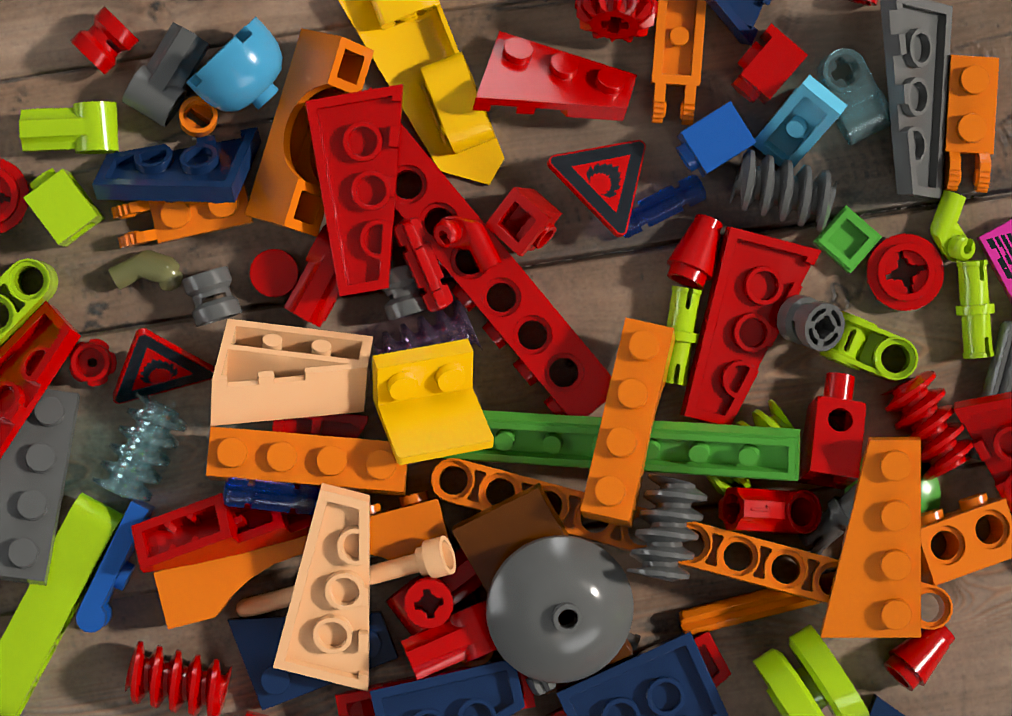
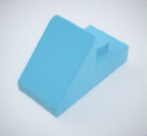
[754,74,847,168]

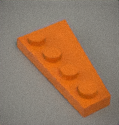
[820,437,921,638]

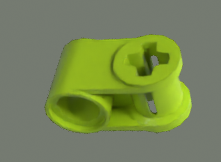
[819,310,918,381]

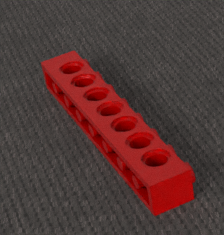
[368,87,612,416]

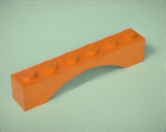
[153,490,452,630]

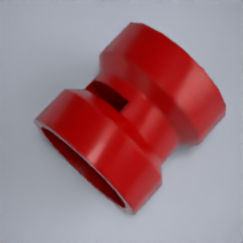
[70,6,139,75]

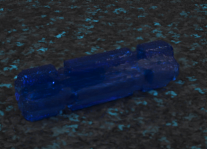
[624,174,707,238]
[223,477,320,515]

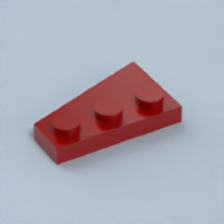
[472,31,637,121]

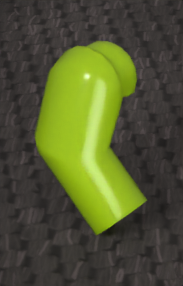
[930,190,975,262]

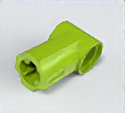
[19,101,119,154]

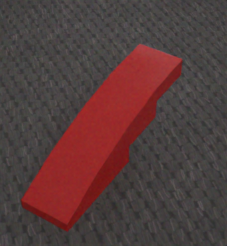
[131,483,321,573]

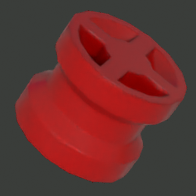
[404,576,453,628]

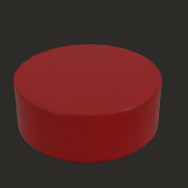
[250,249,299,298]

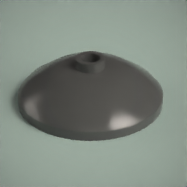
[486,535,634,683]

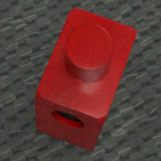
[796,372,866,490]

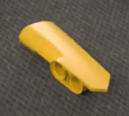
[338,0,505,185]

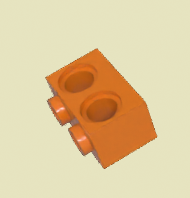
[921,492,1012,586]

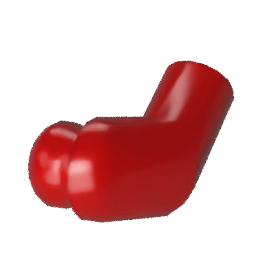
[433,215,503,273]

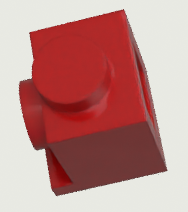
[731,23,808,105]
[485,187,563,257]

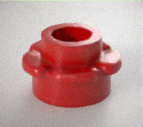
[69,339,117,387]

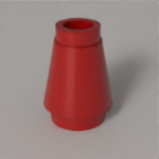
[667,214,723,290]
[884,625,955,691]

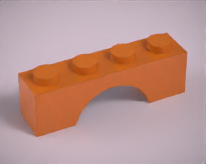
[244,28,374,237]
[580,317,675,528]
[206,426,408,496]

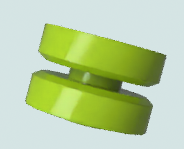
[752,624,870,716]

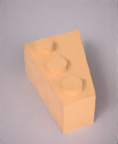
[210,319,373,426]

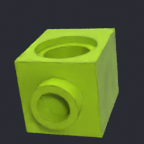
[23,168,105,247]

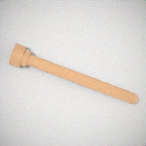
[236,536,456,618]

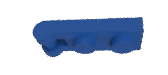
[76,499,155,633]

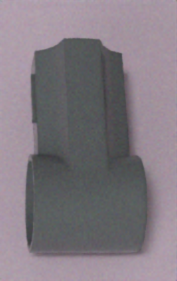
[122,22,210,127]

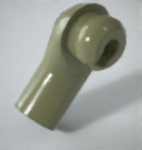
[109,250,183,291]

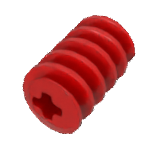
[881,370,973,481]
[125,641,233,716]

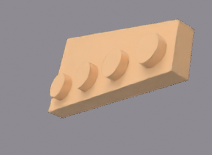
[273,483,370,691]

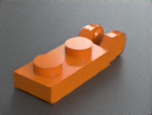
[650,0,706,126]
[944,55,999,193]
[111,181,254,248]

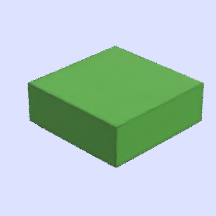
[812,205,882,274]

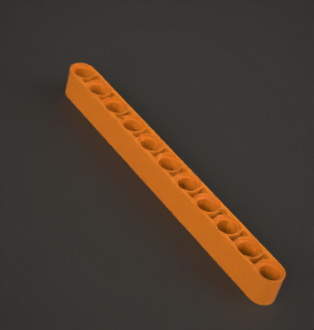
[431,458,953,630]

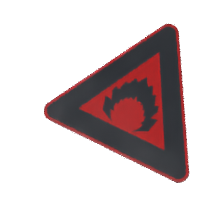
[547,140,646,237]
[113,328,215,404]

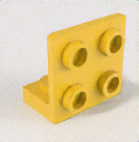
[372,339,494,465]

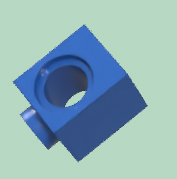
[676,101,756,177]

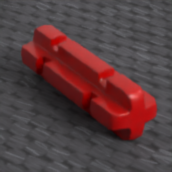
[393,217,453,312]

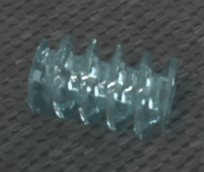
[92,392,189,501]

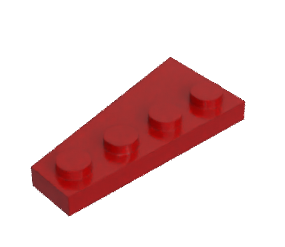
[305,84,404,297]
[680,227,822,425]

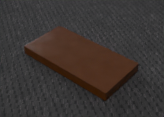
[452,483,633,695]

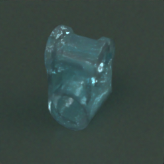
[816,48,891,146]

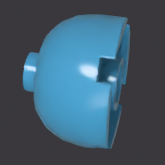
[186,16,283,112]

